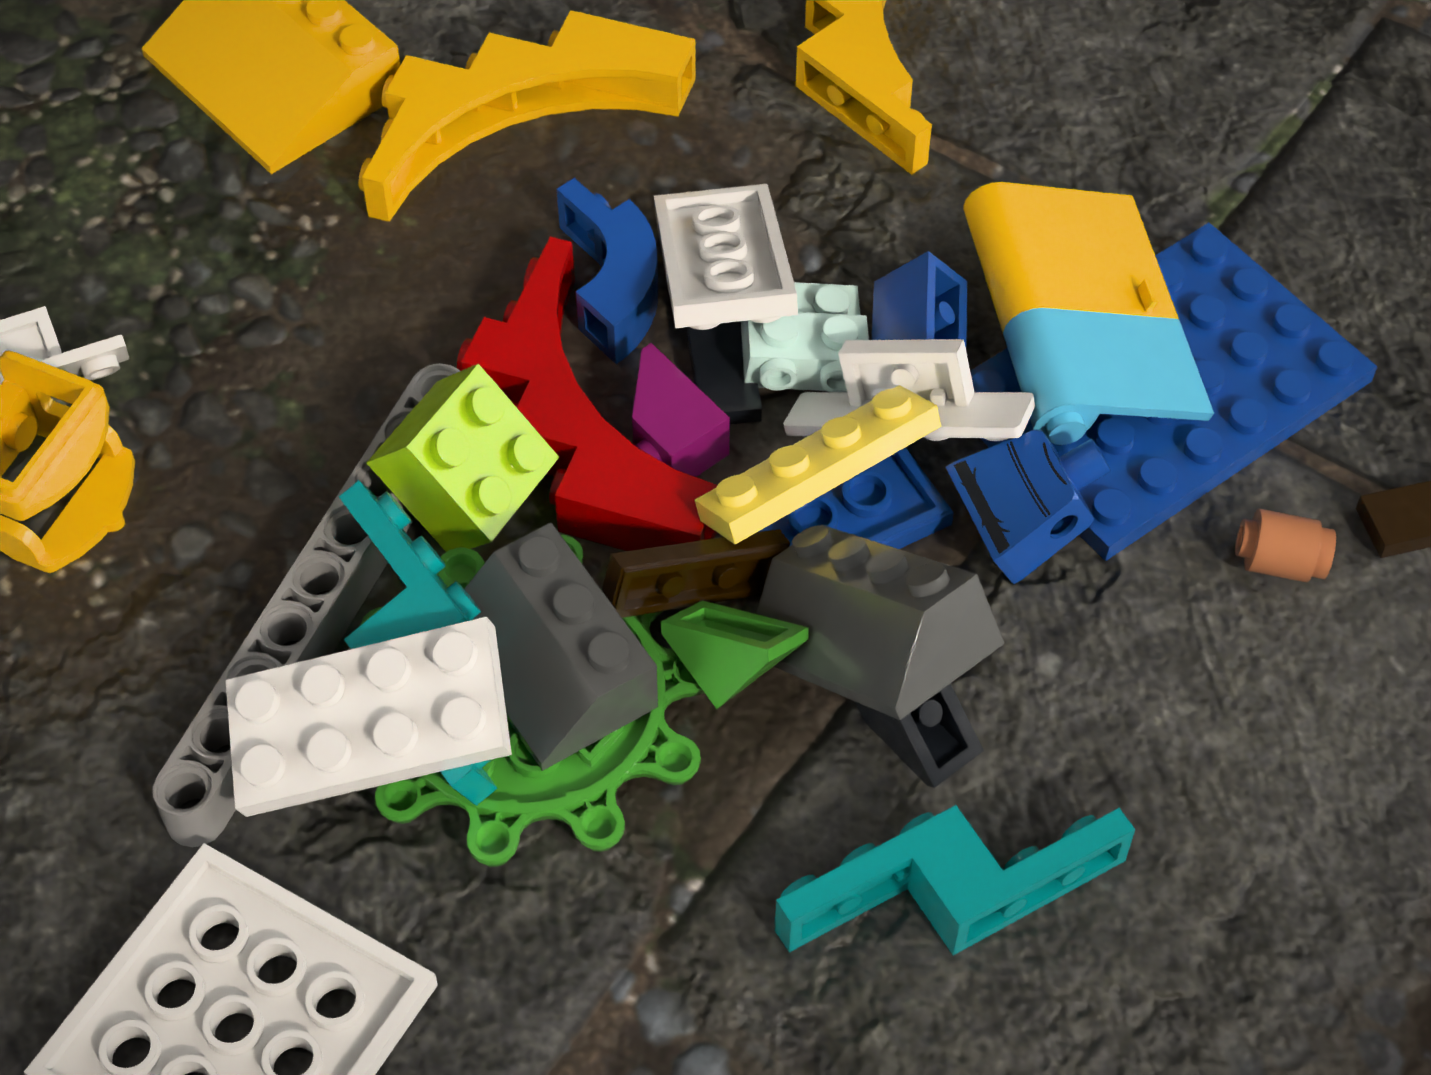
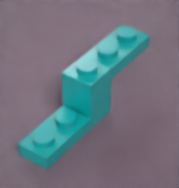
[339,480,498,806]
[775,805,1136,955]

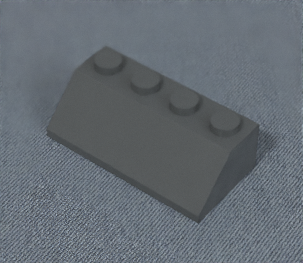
[756,525,1005,720]

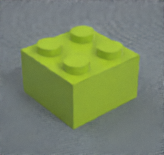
[366,363,559,552]

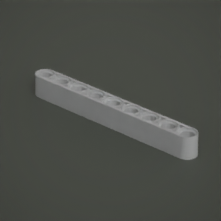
[153,363,460,847]

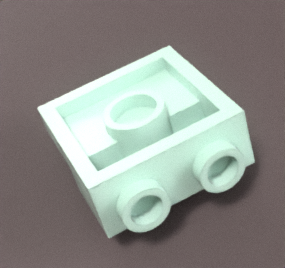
[741,282,869,392]

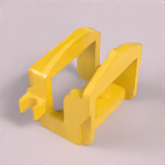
[0,351,135,573]

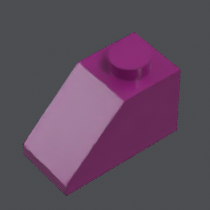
[632,343,730,477]

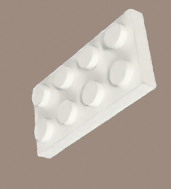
[654,184,798,330]
[226,617,512,817]

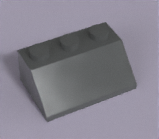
[464,523,658,771]

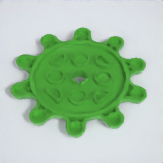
[360,535,704,867]

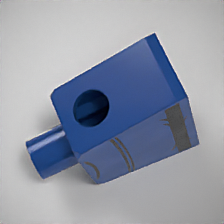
[946,430,1111,584]

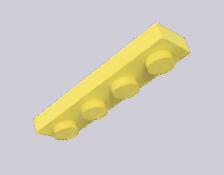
[695,385,942,544]

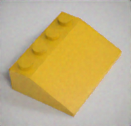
[142,0,400,175]

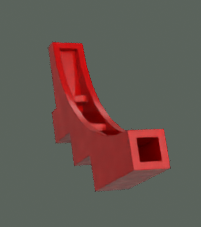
[457,236,717,551]

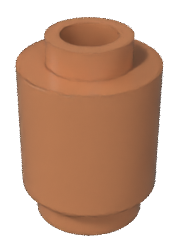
[1235,508,1336,583]

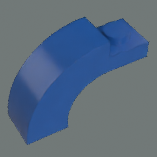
[556,177,658,364]

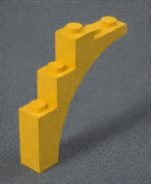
[358,10,696,222]

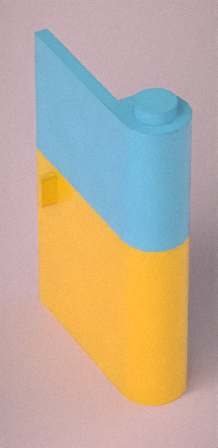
[963,182,1214,445]

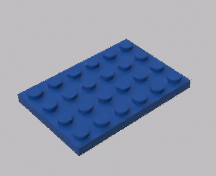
[970,222,1377,561]

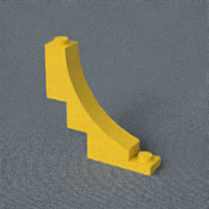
[795,0,932,175]

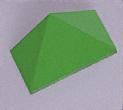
[661,601,809,709]

